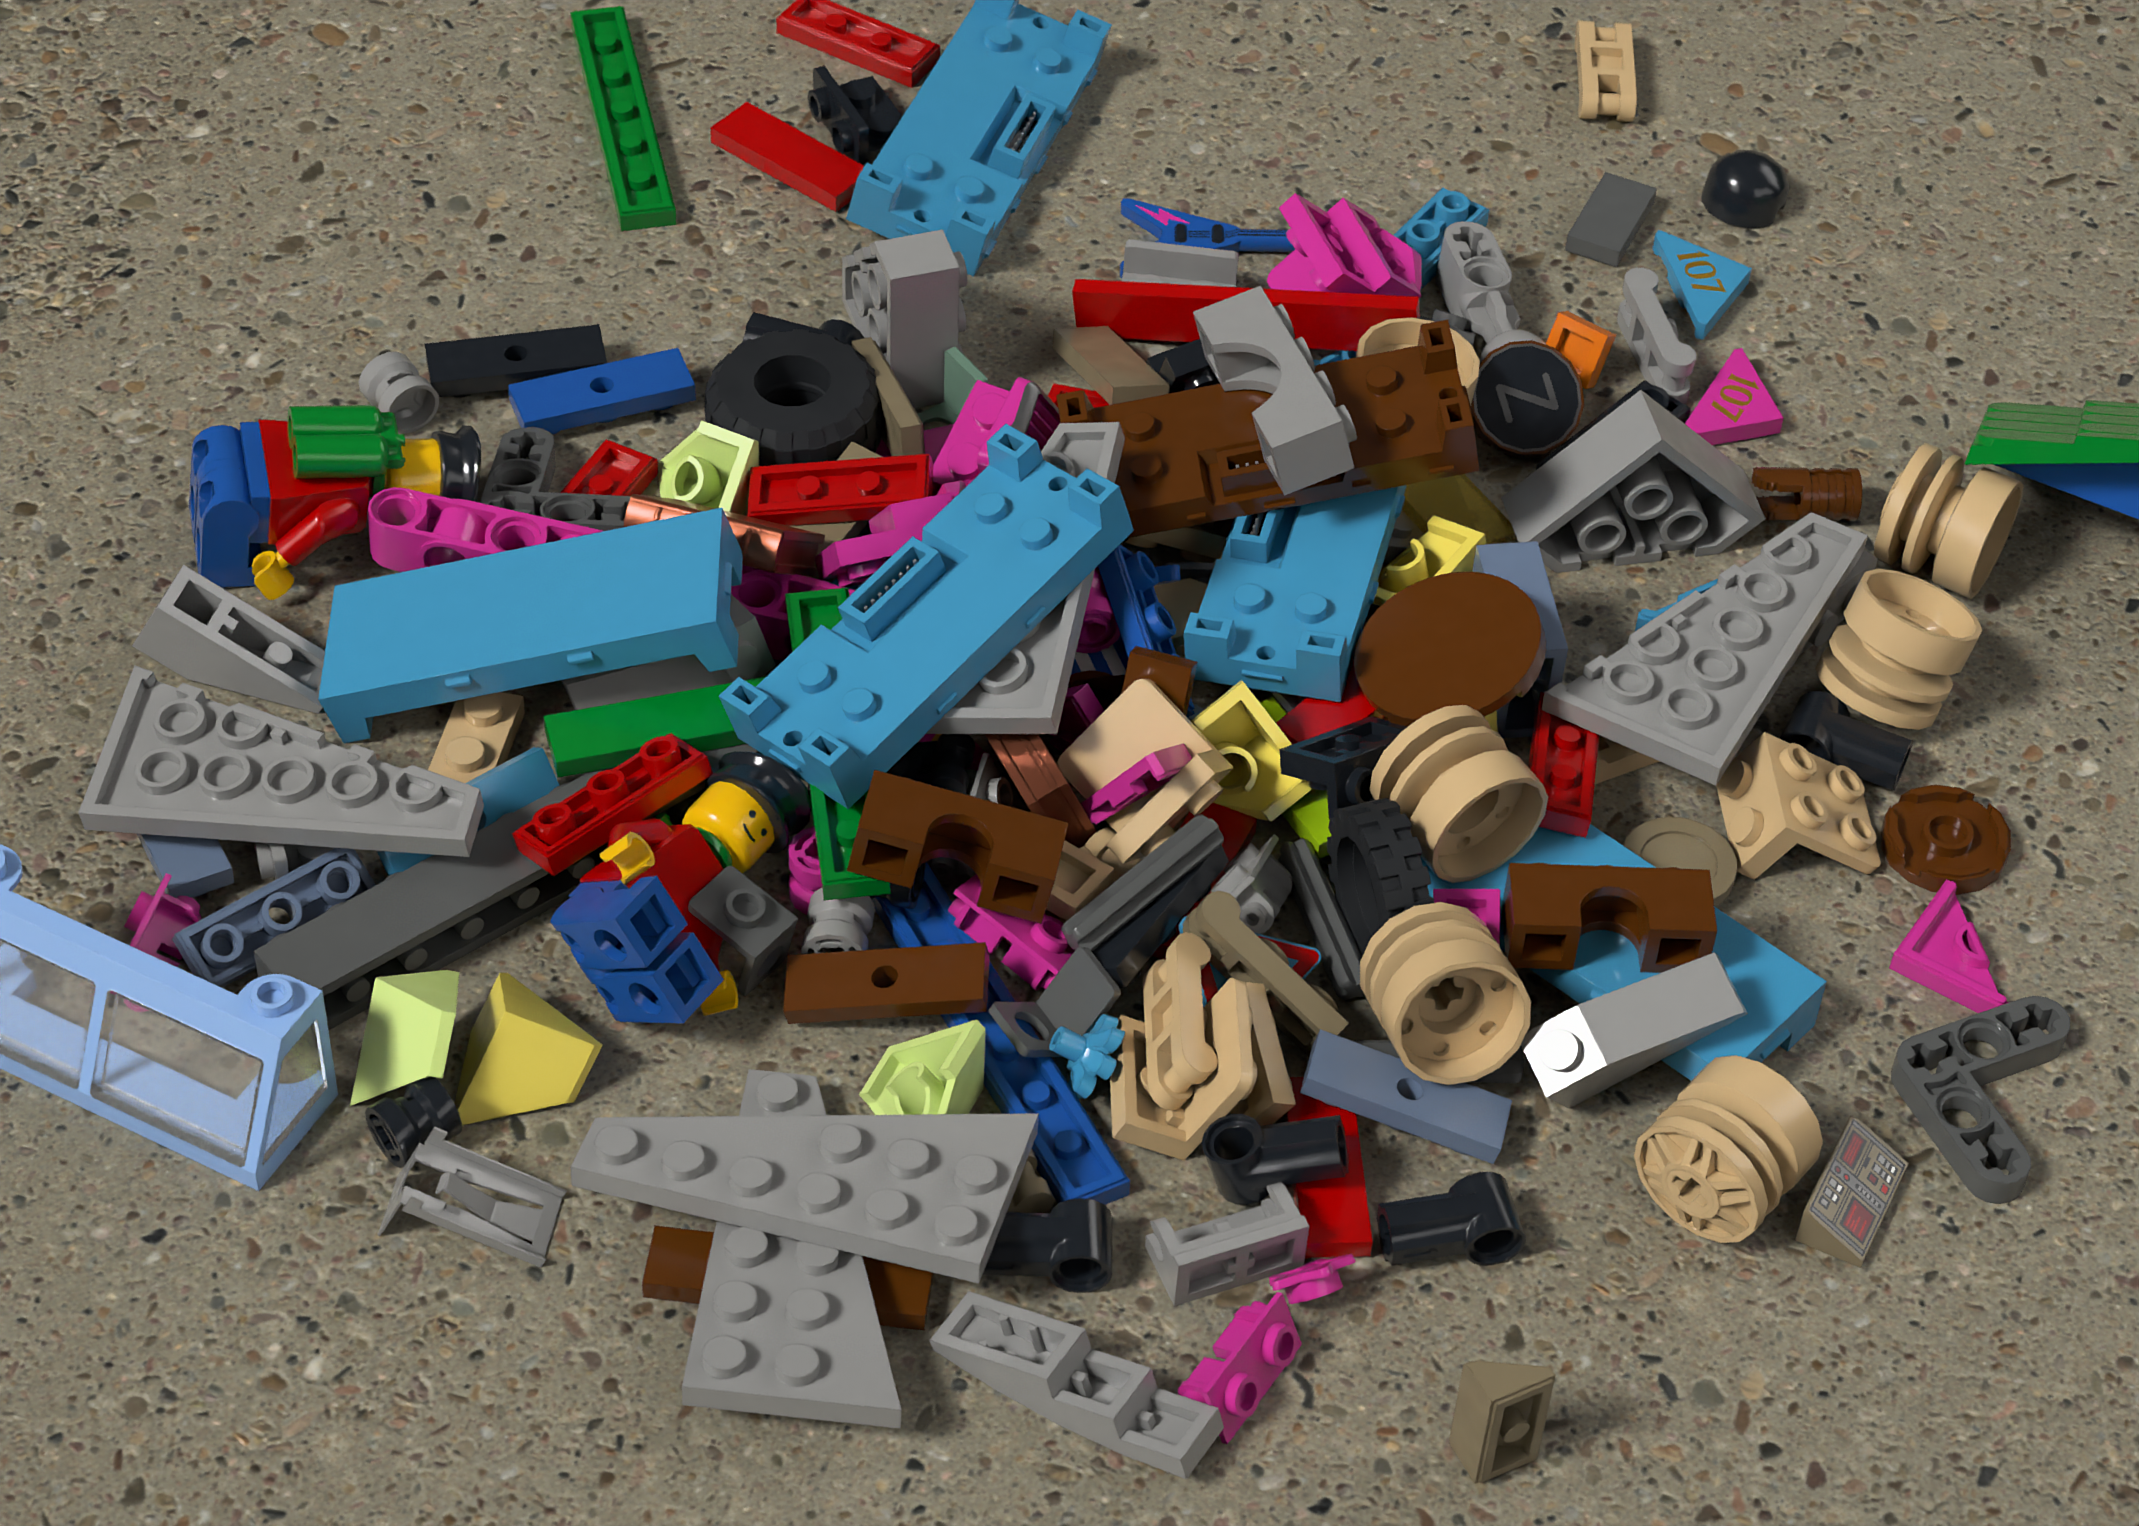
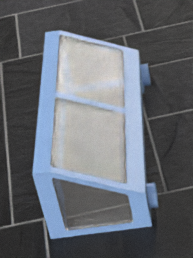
[0,844,338,1191]

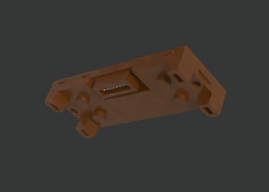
[1056,319,1480,538]

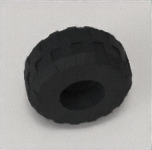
[704,329,882,466]

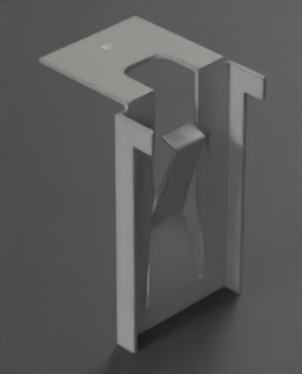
[377,1127,567,1268]

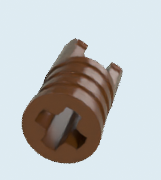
[1752,467,1862,521]

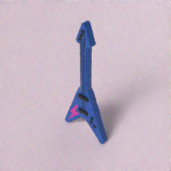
[1120,198,1295,278]

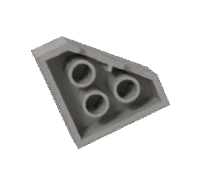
[842,230,967,408]
[1501,390,1766,573]

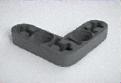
[480,427,631,531]
[1891,996,2070,1204]

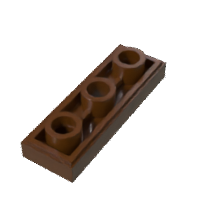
[783,942,990,1024]

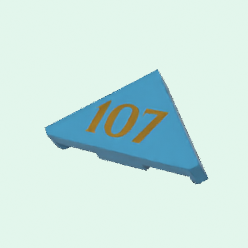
[1653,230,1752,340]

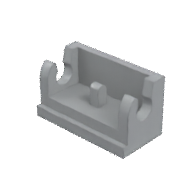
[1145,1182,1309,1306]

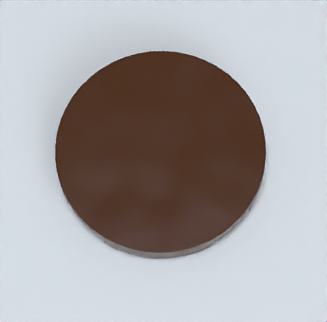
[1354,572,1546,726]

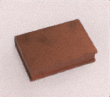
[624,494,825,577]
[985,734,1097,848]

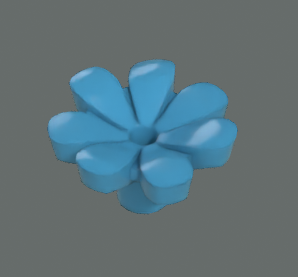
[1049,1014,1125,1099]

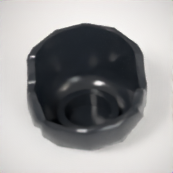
[1701,150,1790,228]

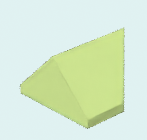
[657,421,759,516]
[350,970,459,1106]
[859,1019,986,1115]

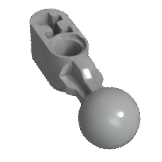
[1435,221,1546,363]

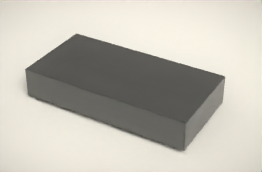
[1565,172,1657,267]

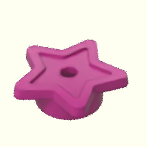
[1269,1254,1356,1304]

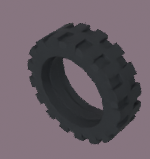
[1327,798,1434,956]

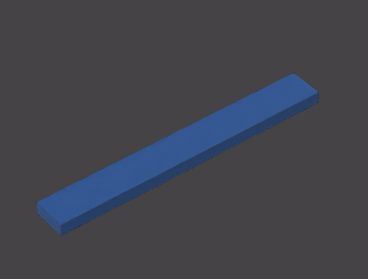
[872,862,1130,1205]

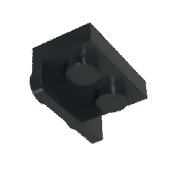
[808,65,903,166]
[1279,716,1408,820]

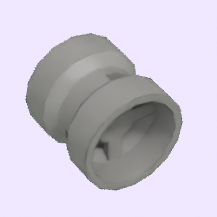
[359,351,439,434]
[801,888,874,954]

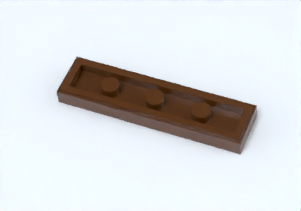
[642,1225,934,1331]

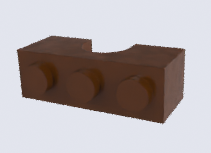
[847,770,1069,924]
[1502,863,1717,973]

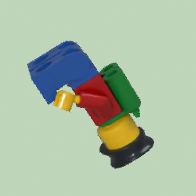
[189,405,481,600]
[551,751,811,1024]

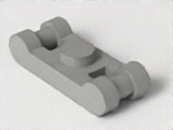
[1617,267,1696,404]

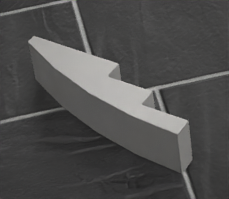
[930,1291,1224,1480]

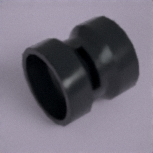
[365,1076,462,1168]

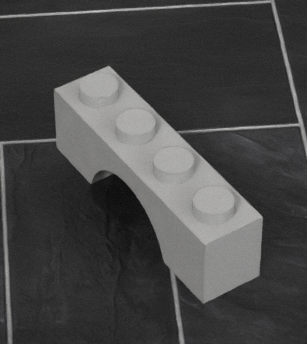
[1193,286,1357,495]

